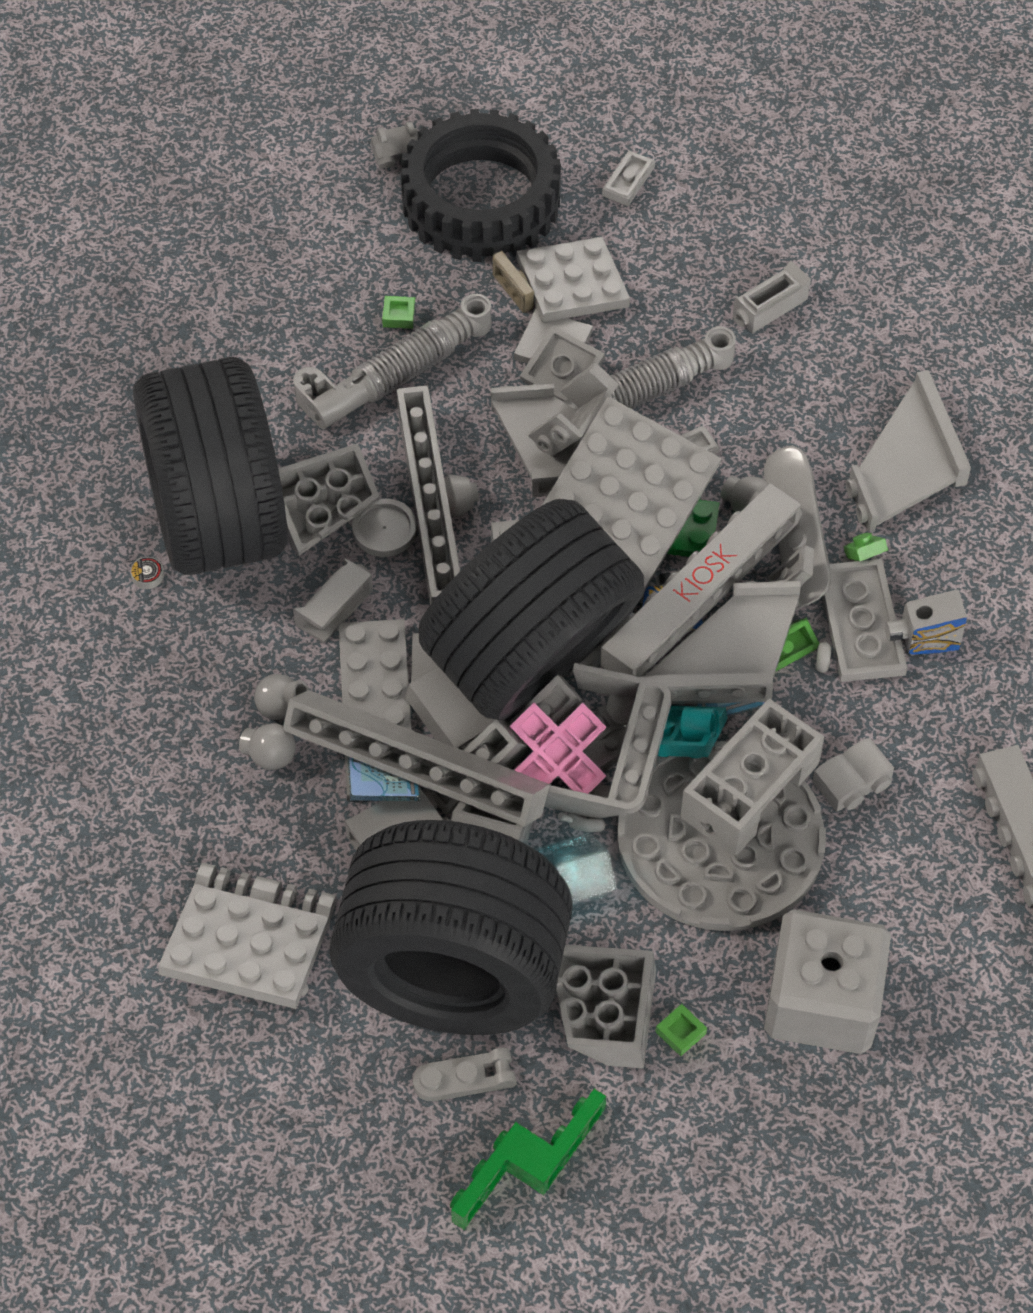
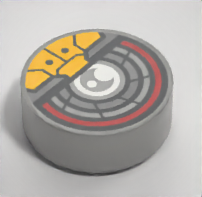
[130,557,164,589]

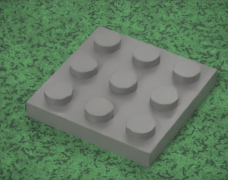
[516,237,630,322]

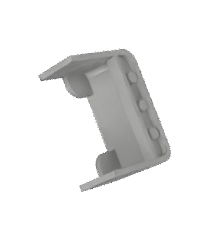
[544,663,672,818]

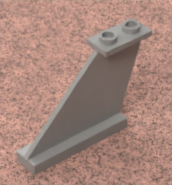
[846,370,971,533]
[491,383,591,497]
[639,580,800,704]

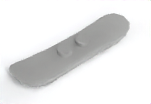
[764,445,831,610]

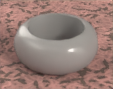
[815,642,832,673]

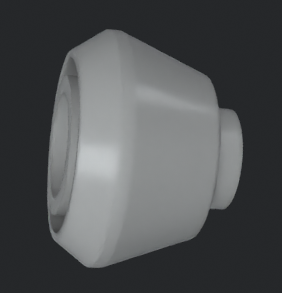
[444,474,479,518]

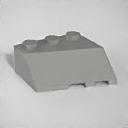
[278,443,380,556]
[556,945,656,1069]

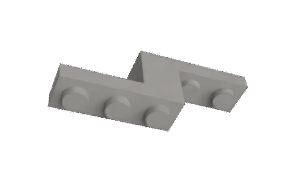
[424,675,584,814]

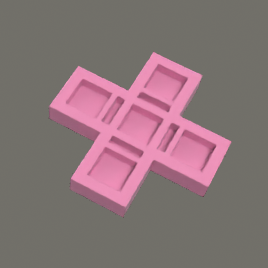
[509,703,607,794]

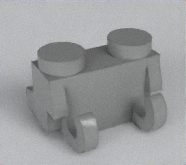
[370,121,418,169]

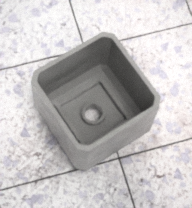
[764,909,891,1054]

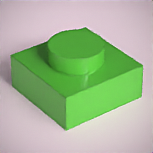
[382,296,415,329]
[843,533,889,562]
[655,1004,707,1056]

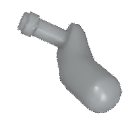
[557,812,605,832]

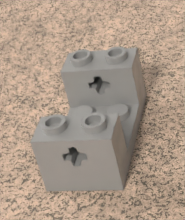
[680,698,824,857]

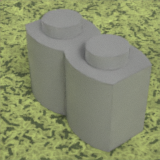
[812,738,894,812]

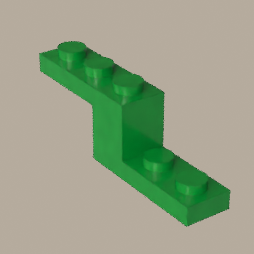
[450,1088,606,1230]

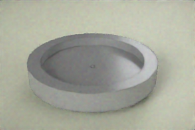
[352,499,417,557]

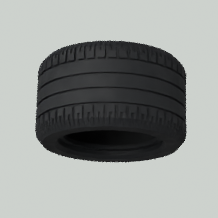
[133,357,288,575]
[419,499,645,720]
[330,820,573,1035]

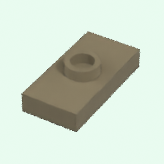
[492,251,534,313]

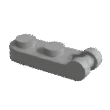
[413,1047,517,1101]

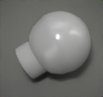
[721,475,769,512]
[254,674,309,720]
[239,723,296,770]

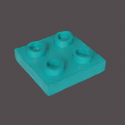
[658,706,728,758]

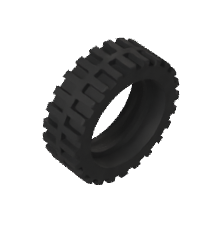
[401,109,561,262]

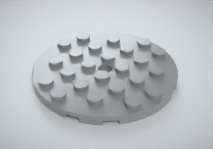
[617,741,826,931]

